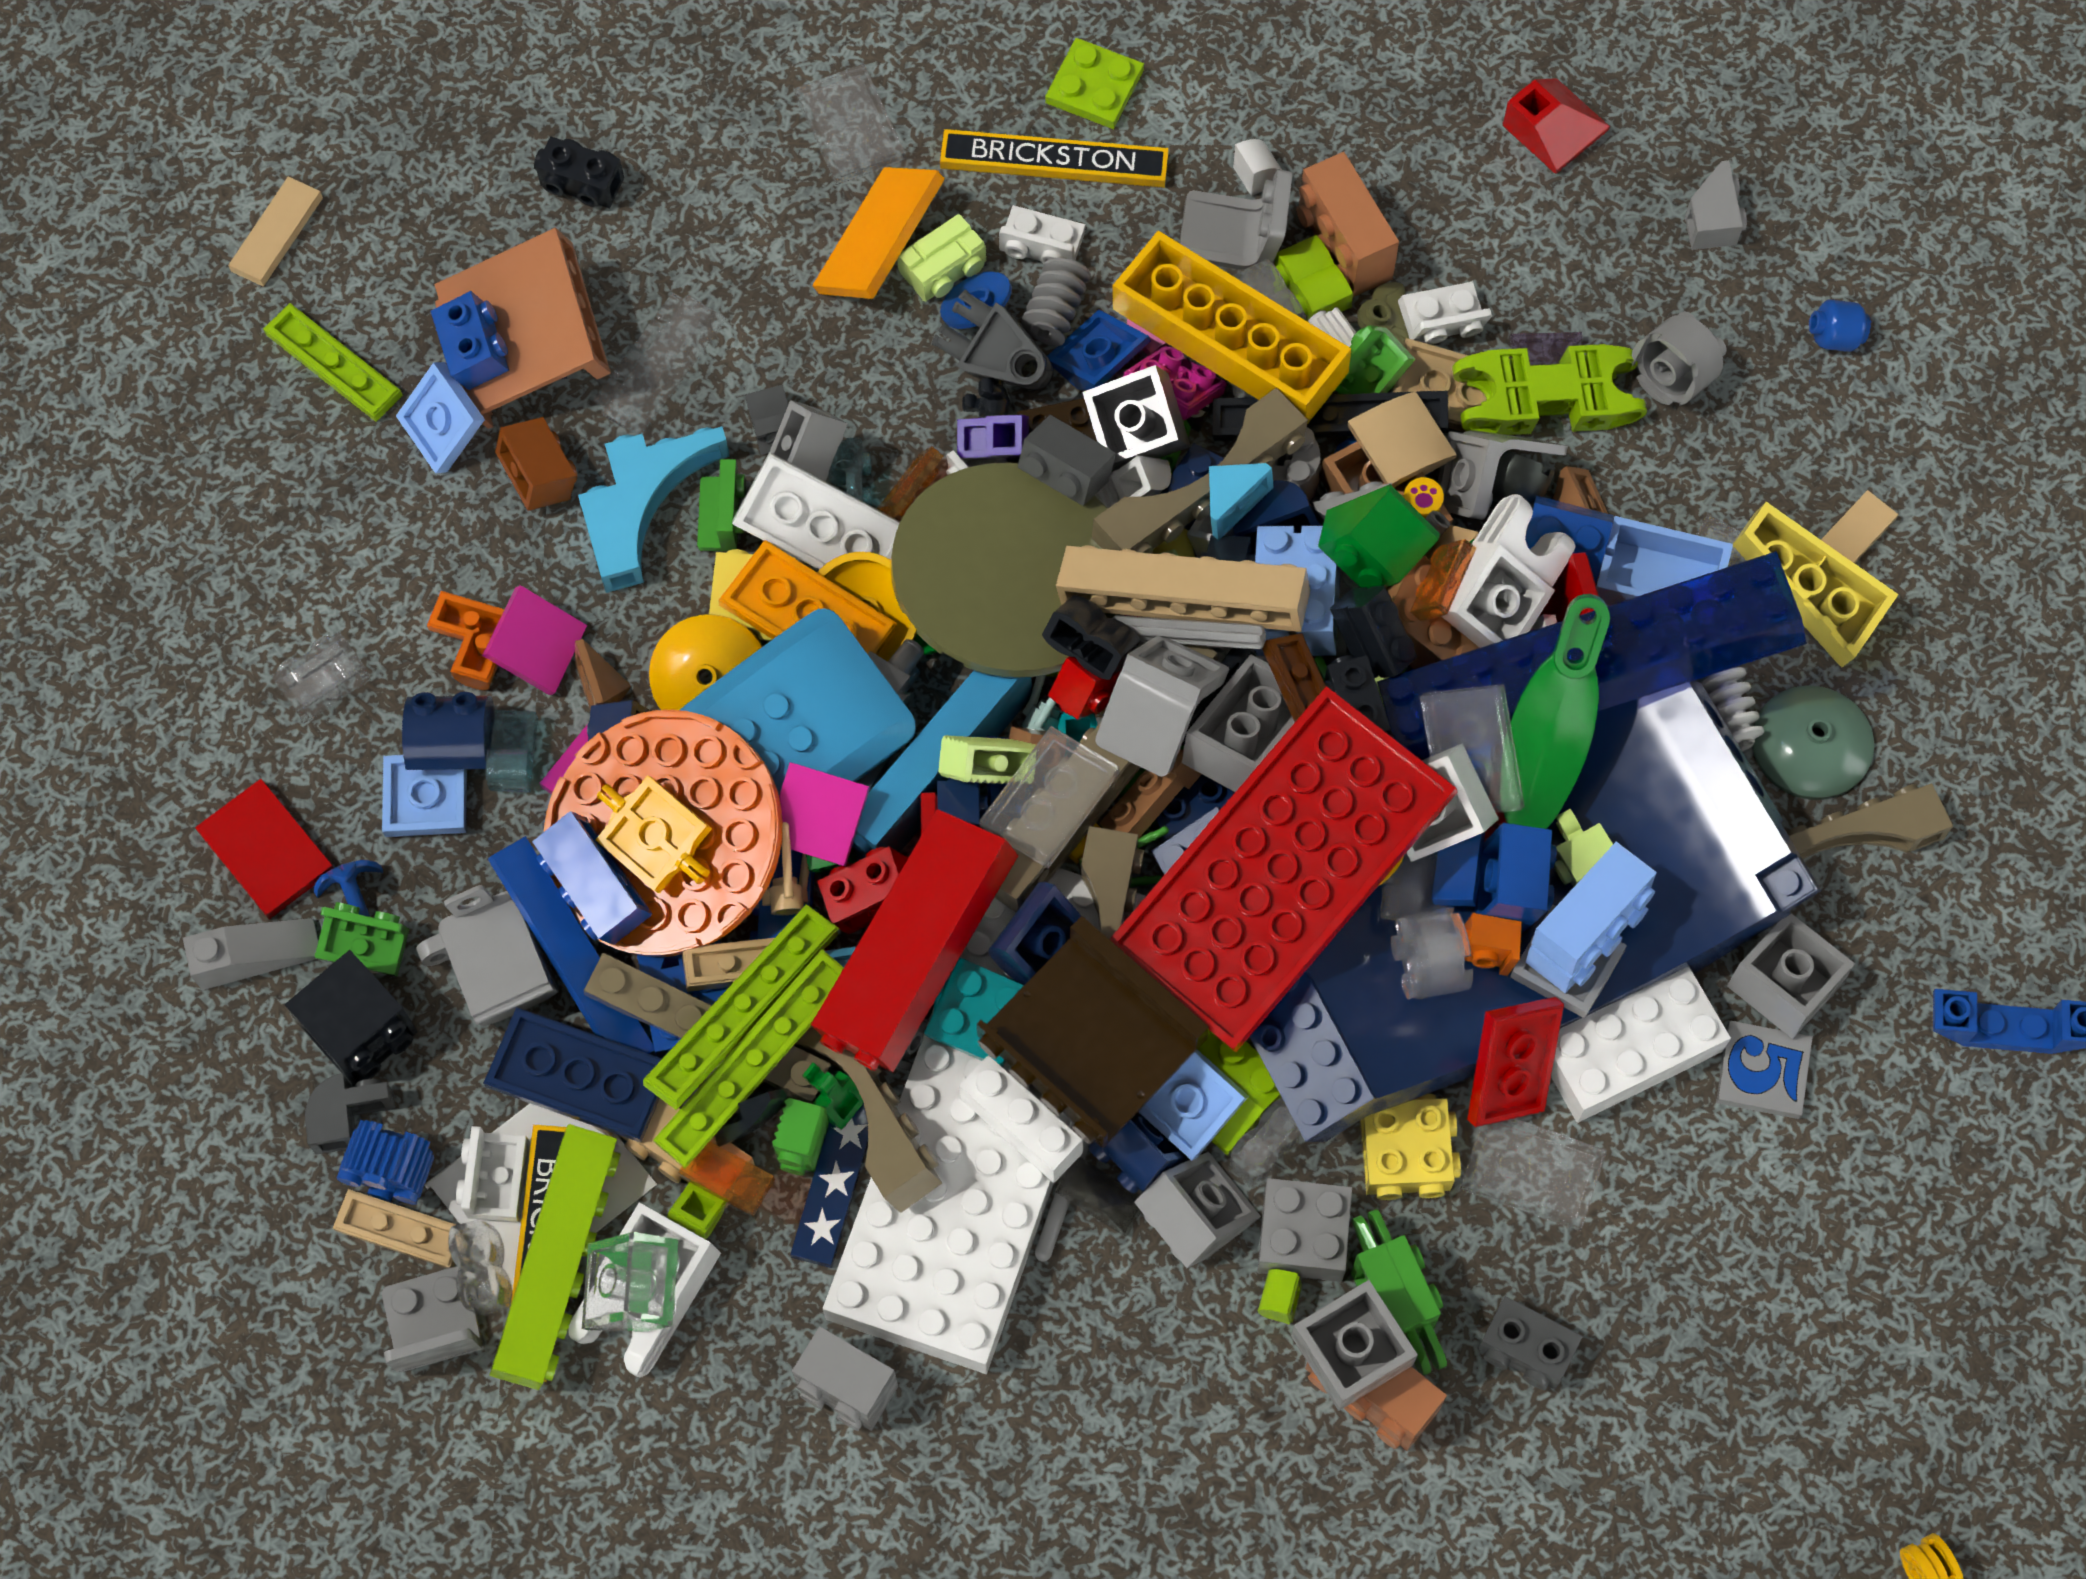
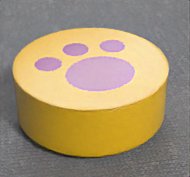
[1403,477,1444,518]

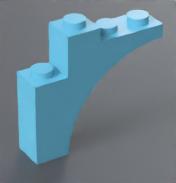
[578,426,730,593]

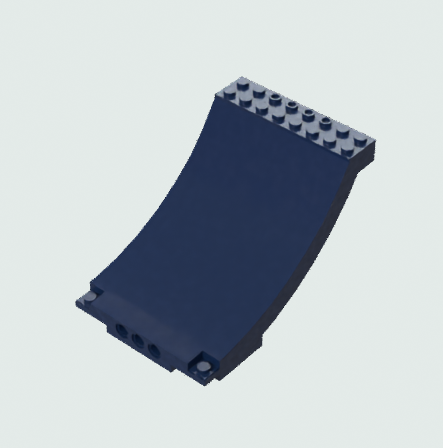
[1152,612,1821,1142]

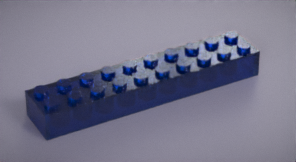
[1377,551,1807,761]

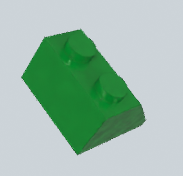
[1318,484,1440,588]

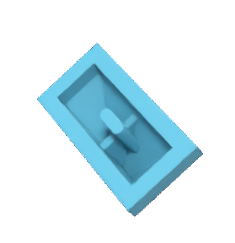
[1209,463,1274,541]

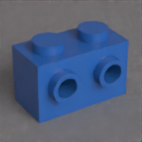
[431,291,509,390]

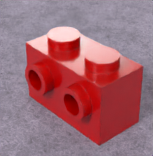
[1048,656,1123,720]
[817,846,907,934]

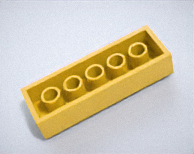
[1112,231,1351,424]

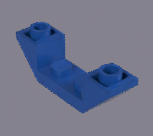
[1933,989,2086,1054]

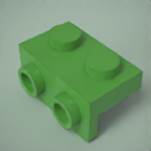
[1335,325,1416,394]
[697,459,746,551]
[315,902,409,977]

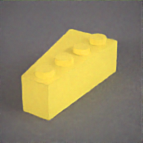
[1733,502,1899,667]

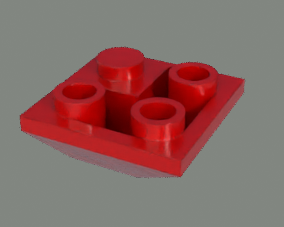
[1502,78,1610,174]

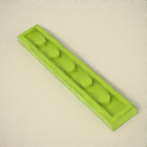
[643,904,839,1110]
[653,949,844,1169]

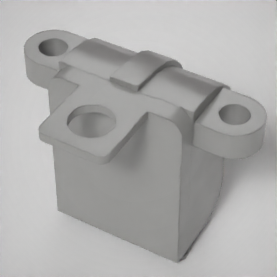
[416,885,559,1027]

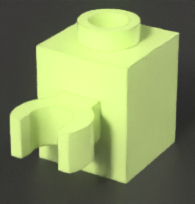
[1554,809,1613,887]

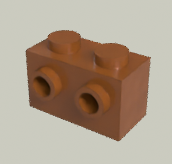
[495,417,577,511]

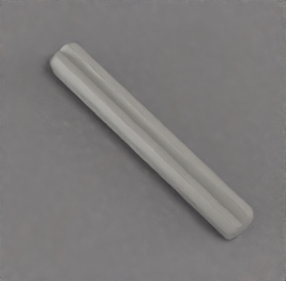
[1112,615,1266,649]

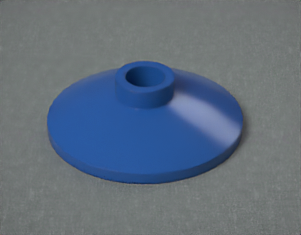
[940,272,1012,329]

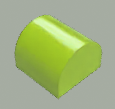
[667,1180,727,1240]
[1258,1269,1302,1324]

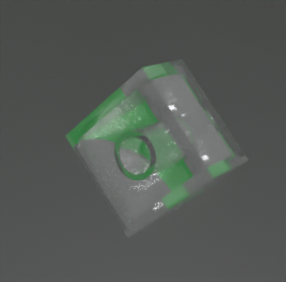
[581,1232,680,1331]

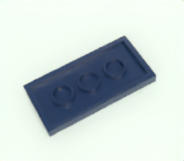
[483,1007,662,1143]

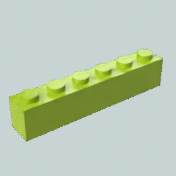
[489,1124,621,1390]

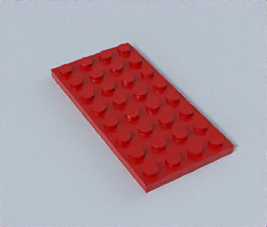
[1109,686,1458,1052]

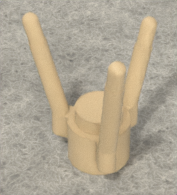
[762,822,809,915]

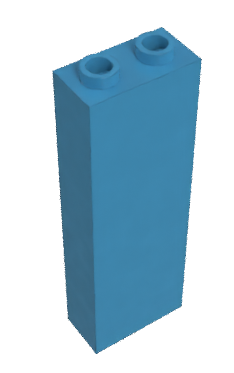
[852,670,1032,861]

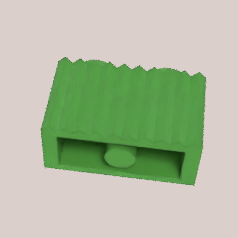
[772,1098,829,1176]

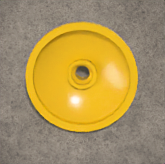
[817,552,917,662]
[649,614,763,710]

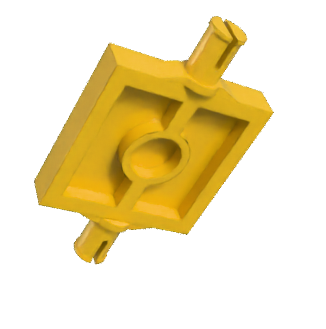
[596,775,712,894]

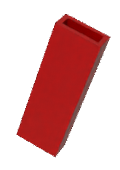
[811,809,1019,1072]

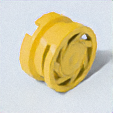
[1900,1533,1964,1579]

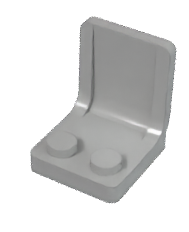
[1180,169,1292,272]
[1437,431,1568,520]
[1096,636,1229,777]
[382,1266,485,1372]

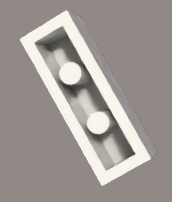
[959,1055,1083,1183]

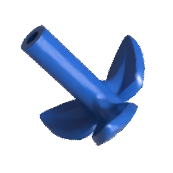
[314,860,383,917]

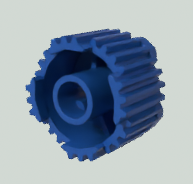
[337,1120,435,1205]

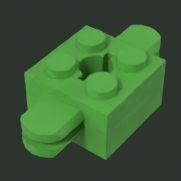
[1351,1209,1447,1376]

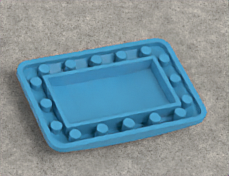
[680,609,916,795]

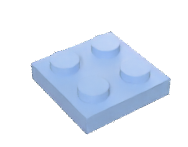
[396,362,485,474]
[382,755,467,837]
[1139,1050,1249,1161]

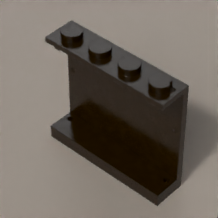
[977,916,1209,1149]

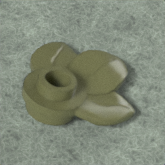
[1357,282,1409,345]

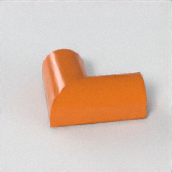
[427,591,505,690]

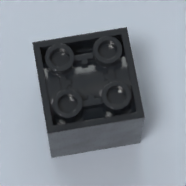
[284,950,418,1086]

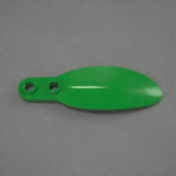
[1501,594,1610,829]

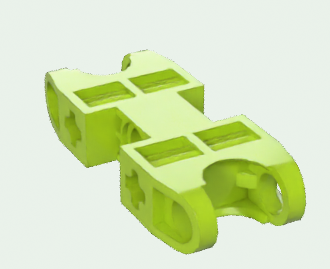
[1452,344,1647,435]

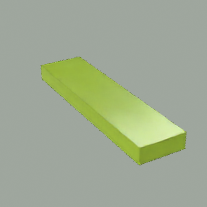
[263,303,403,422]

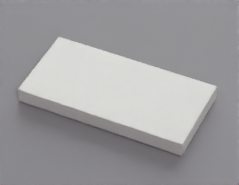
[732,452,900,570]

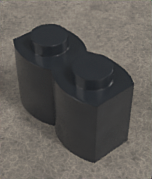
[1042,595,1141,680]

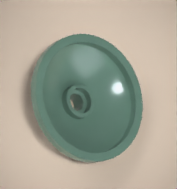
[1752,686,1874,800]

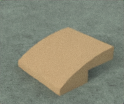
[1348,391,1457,487]

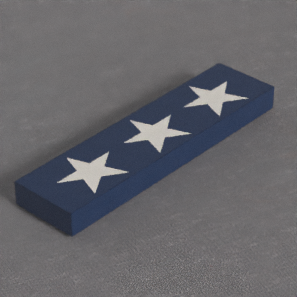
[790,1103,868,1268]

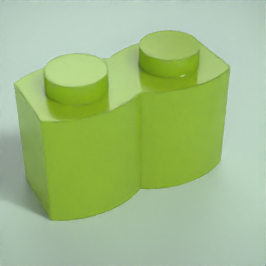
[1272,235,1353,322]

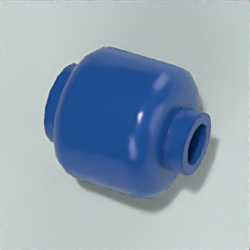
[1809,299,1871,352]

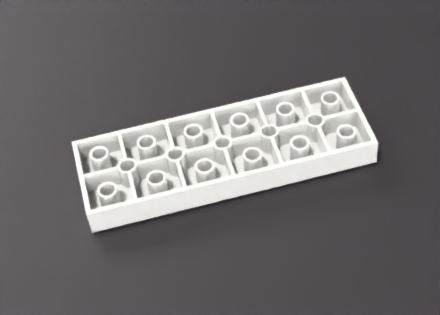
[823,868,1146,1374]

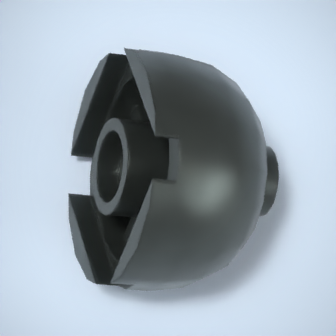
[1489,451,1554,512]

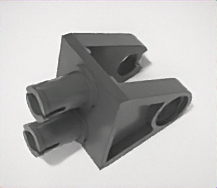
[932,290,1054,391]

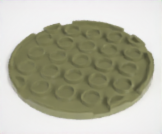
[891,463,1124,678]

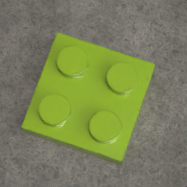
[1045,38,1144,130]

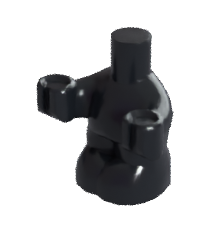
[962,377,1011,418]

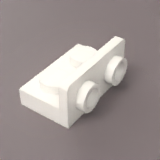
[999,205,1085,264]
[1398,281,1492,345]

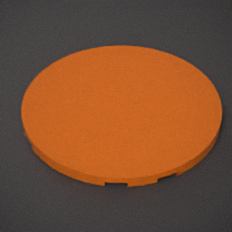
[544,709,783,957]

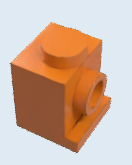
[1454,913,1522,976]

